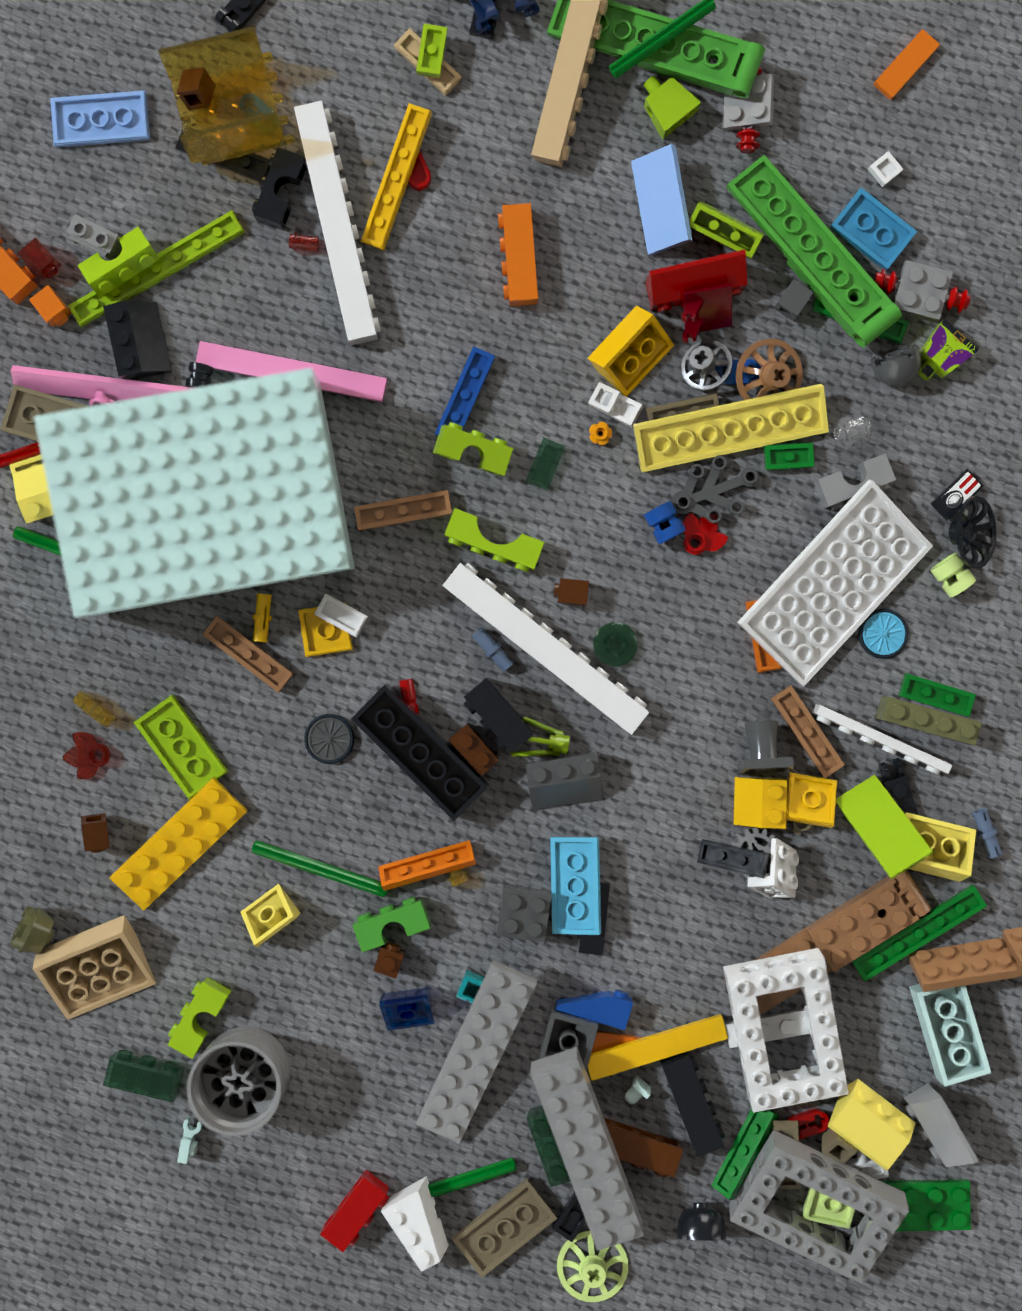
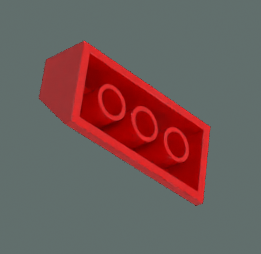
[645,249,747,313]

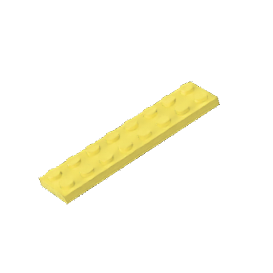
[633,384,829,472]

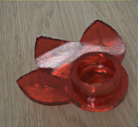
[62,732,110,779]

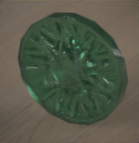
[593,622,638,666]

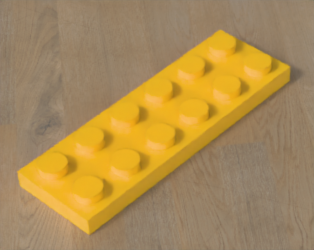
[109,777,247,911]

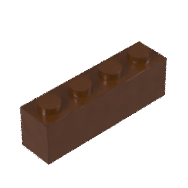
[604,1117,683,1177]

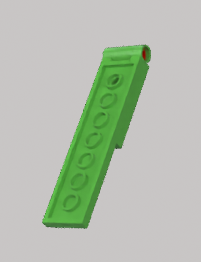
[547,0,766,98]
[726,155,902,348]

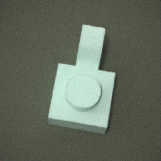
[177,1117,203,1164]

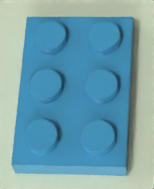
[829,188,917,272]

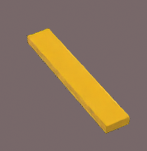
[361,103,432,251]
[587,1014,728,1081]

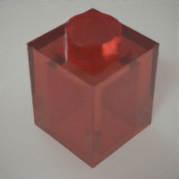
[18,237,61,280]

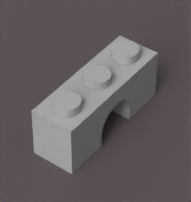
[814,453,896,511]

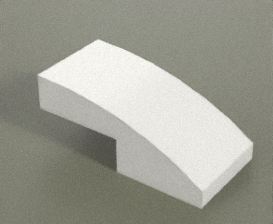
[588,382,643,428]

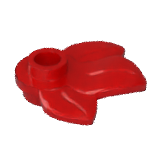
[683,513,728,555]

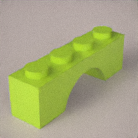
[444,508,545,573]

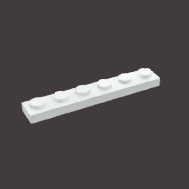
[812,704,952,775]

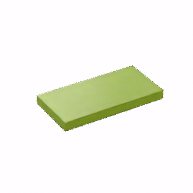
[133,694,229,800]
[836,774,933,880]

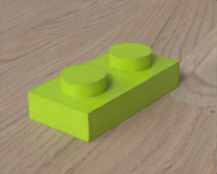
[416,23,448,78]

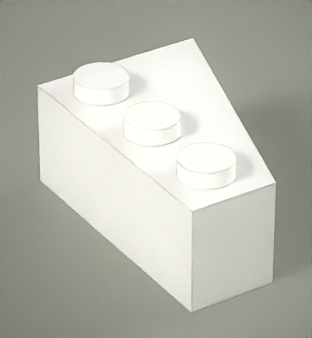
[381,1176,449,1272]

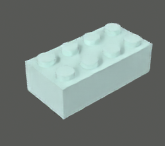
[909,984,991,1087]

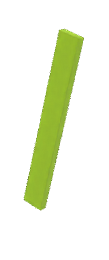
[68,210,245,328]

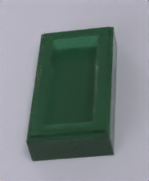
[525,437,565,491]

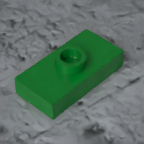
[763,443,814,471]

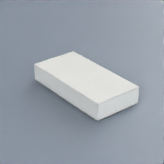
[314,593,368,637]

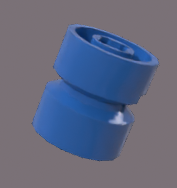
[643,501,686,545]

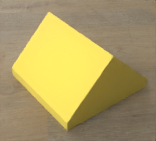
[241,883,300,947]

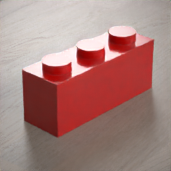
[320,1170,389,1252]

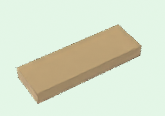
[394,28,462,96]

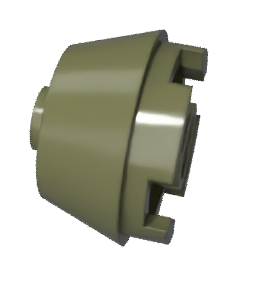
[10,906,54,953]

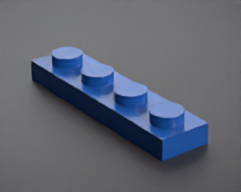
[435,346,495,436]

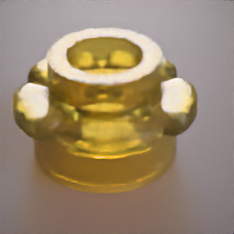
[446,869,469,887]

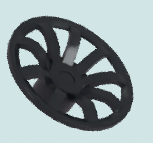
[949,496,996,569]

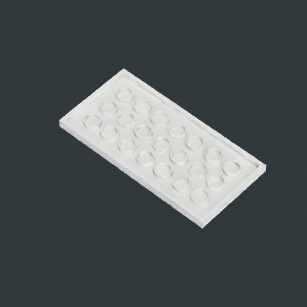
[737,480,933,687]

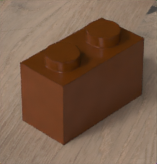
[449,723,499,776]

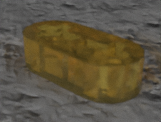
[72,690,116,727]

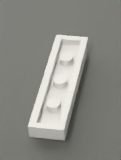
[725,1008,810,1048]

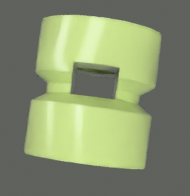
[930,552,976,598]

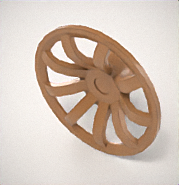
[736,339,803,400]

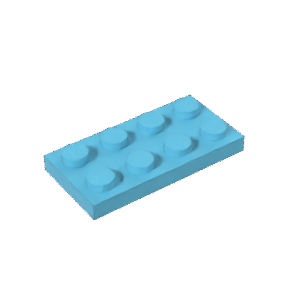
[550,837,601,935]

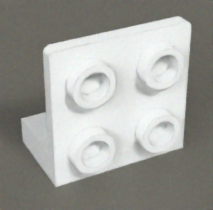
[747,838,799,899]

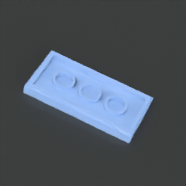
[50,90,150,148]
[631,144,692,255]

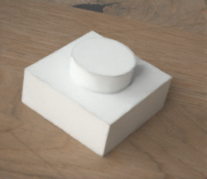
[868,151,903,187]

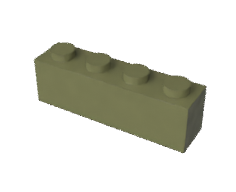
[875,696,982,746]

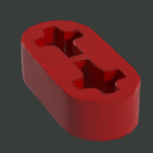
[785,1108,829,1140]

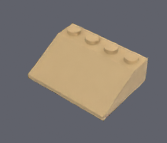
[33,915,156,1020]

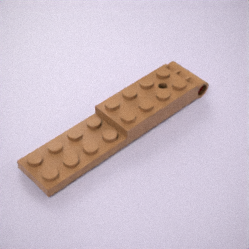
[724,870,931,1015]
[908,927,1022,992]

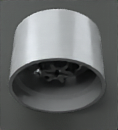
[187,1027,290,1136]

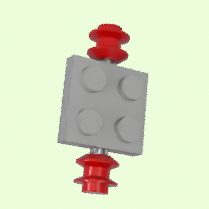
[723,60,774,154]
[874,260,971,321]

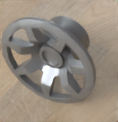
[681,340,733,390]

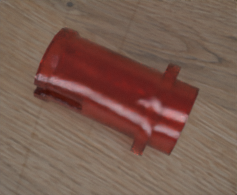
[289,232,319,252]

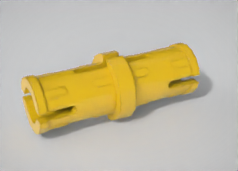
[252,593,272,642]

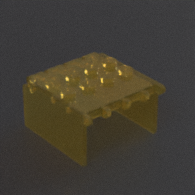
[158,26,295,166]

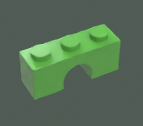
[352,896,431,952]

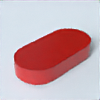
[408,150,431,191]

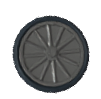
[304,714,355,764]

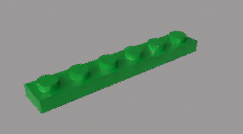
[852,885,987,982]

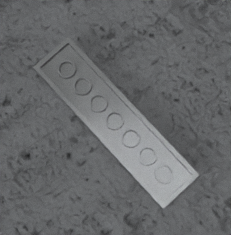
[416,960,537,1144]

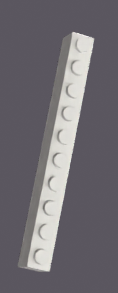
[294,101,381,346]
[442,563,649,735]

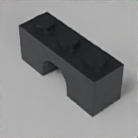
[252,147,307,231]

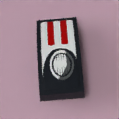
[930,468,984,521]

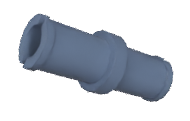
[472,627,514,672]
[972,808,1003,859]

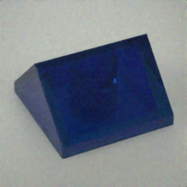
[379,987,435,1031]

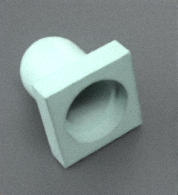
[625,1075,651,1104]

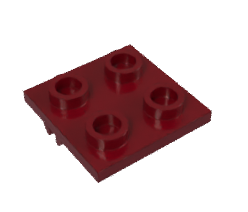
[681,283,732,343]

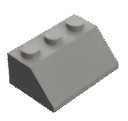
[904,1084,979,1167]

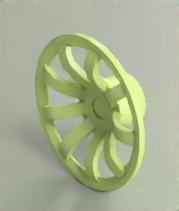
[557,1230,628,1302]

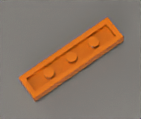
[378,840,476,891]

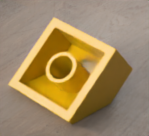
[733,777,787,829]

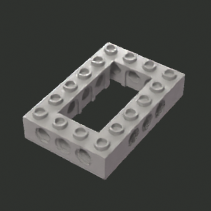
[729,1130,909,1283]

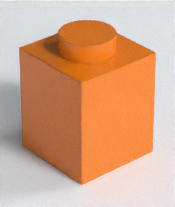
[29,285,72,328]

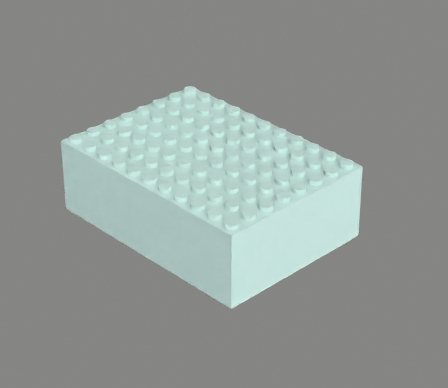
[34,368,355,618]

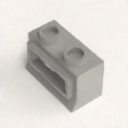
[66,214,122,261]

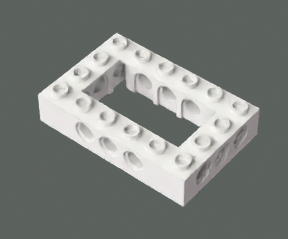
[723,948,849,1113]

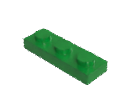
[898,673,976,717]

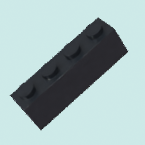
[660,1052,725,1157]

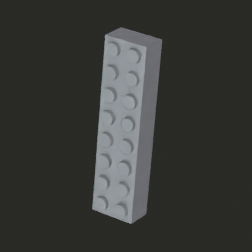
[530,1047,644,1251]

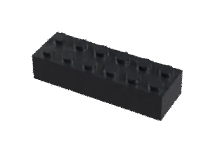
[351,684,489,821]

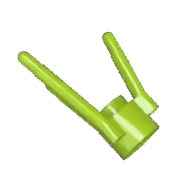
[511,717,570,757]

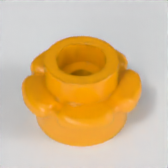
[589,422,612,445]

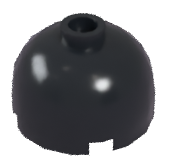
[677,1202,726,1241]

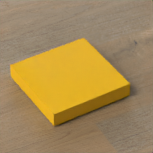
[298,603,353,657]
[786,772,837,828]

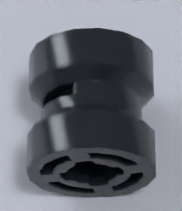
[185,362,214,388]

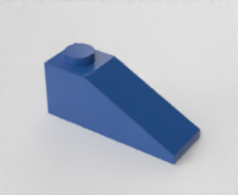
[555,989,633,1030]

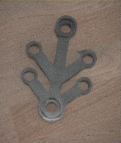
[671,455,759,524]

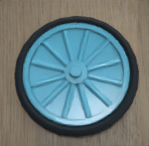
[858,608,909,659]

